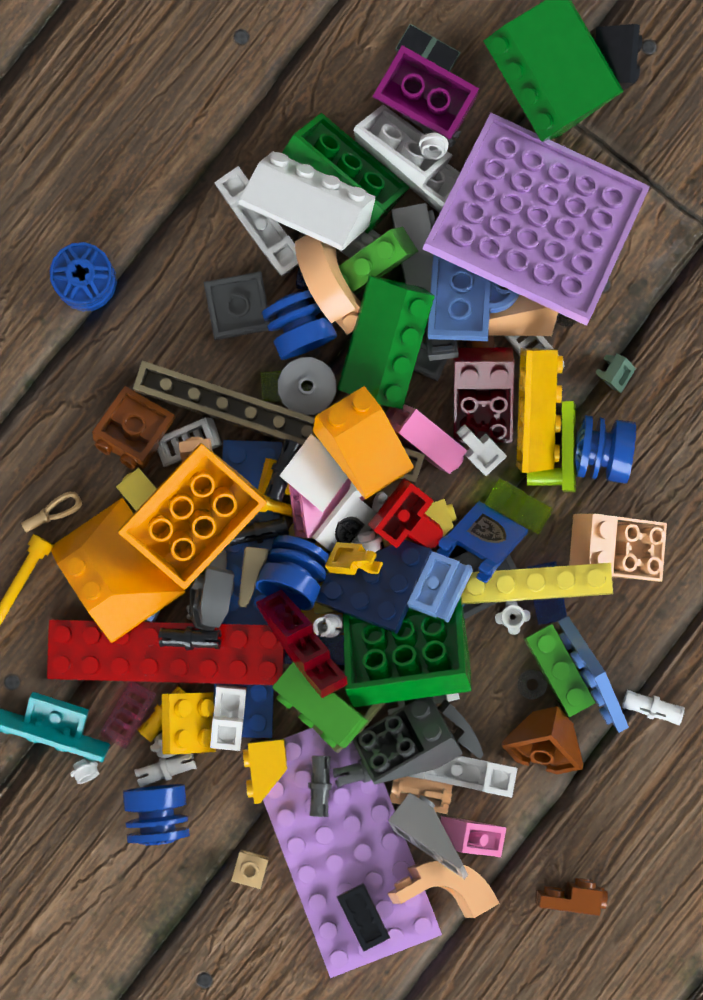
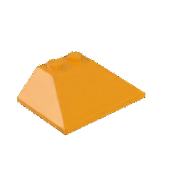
[51,497,186,643]

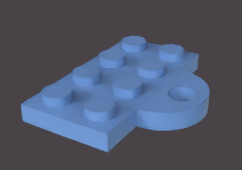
[428,254,520,341]

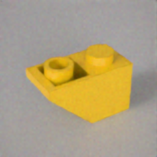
[243,739,288,804]

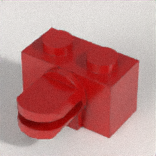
[368,478,443,549]

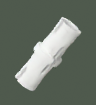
[313,613,344,638]
[622,690,685,725]
[134,753,197,788]

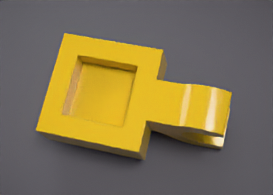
[325,542,383,575]

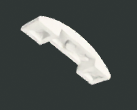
[214,166,298,277]
[409,756,518,798]

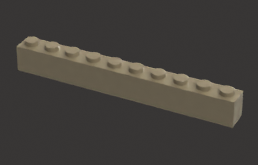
[133,361,425,485]

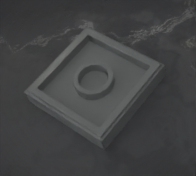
[204,271,271,341]

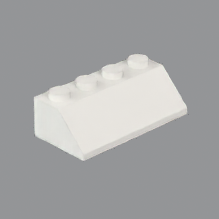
[239,151,376,251]

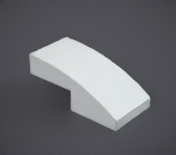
[210,684,247,751]

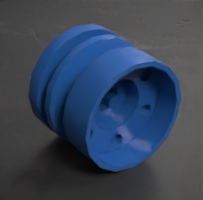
[50,242,117,312]
[261,290,337,360]
[574,415,636,484]
[256,535,329,610]
[123,784,190,846]

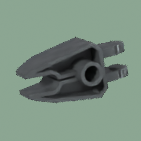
[189,549,234,630]

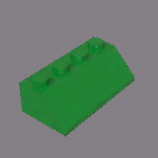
[282,113,410,234]
[337,275,435,409]

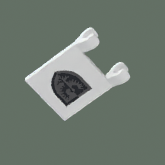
[312,482,388,552]

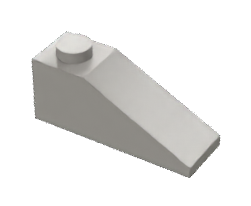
[388,793,468,880]

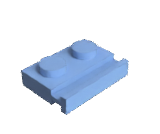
[407,551,473,623]

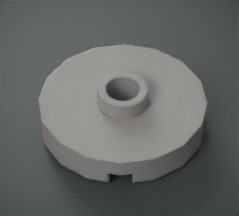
[278,357,336,416]

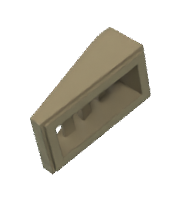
[238,547,269,608]

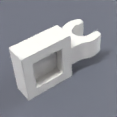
[456,424,507,476]

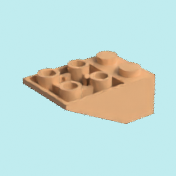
[569,513,667,582]

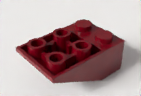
[453,347,515,443]

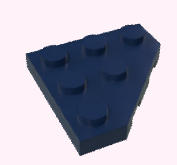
[316,539,432,634]

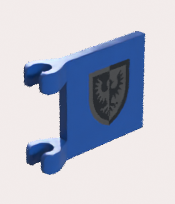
[436,501,528,583]

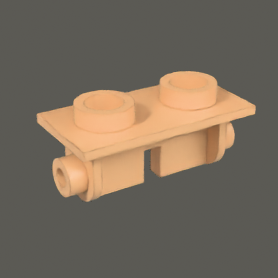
[390,776,453,814]

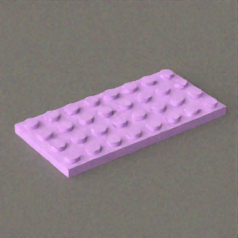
[263,728,442,978]

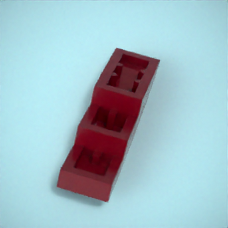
[256,589,348,698]

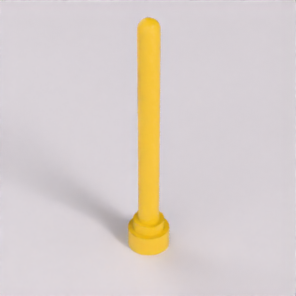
[0,534,54,625]

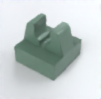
[596,353,636,393]

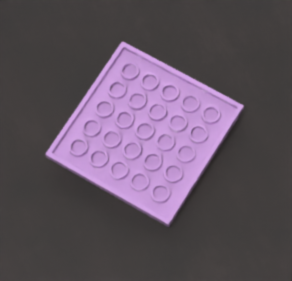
[423,113,650,326]

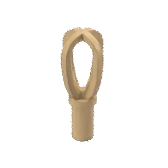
[21,492,82,533]

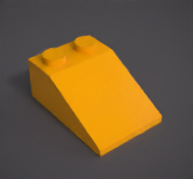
[312,386,414,499]

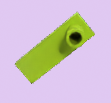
[527,401,576,492]

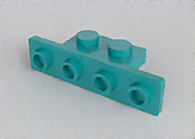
[0,692,110,762]

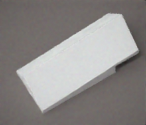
[353,105,460,214]

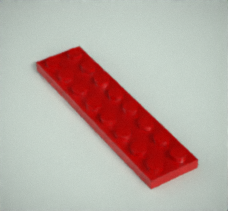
[47,620,285,685]

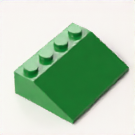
[483,0,624,142]
[343,597,472,707]

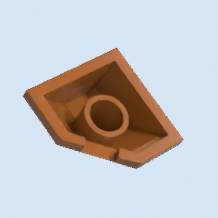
[501,706,584,774]

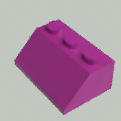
[373,45,479,140]

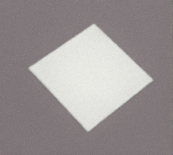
[279,434,348,512]

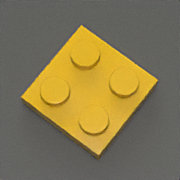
[162,692,216,754]

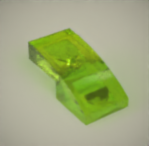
[485,478,553,535]

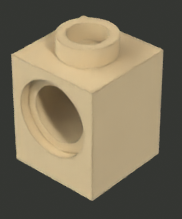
[231,849,269,889]

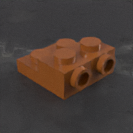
[92,386,175,470]
[535,878,608,916]

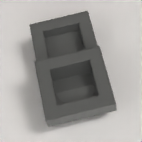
[438,699,484,759]

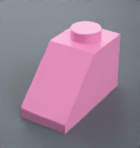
[440,816,506,857]

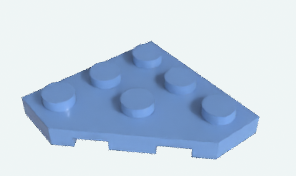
[558,616,629,733]

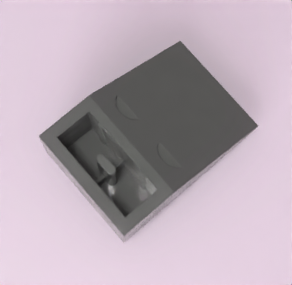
[352,697,463,784]

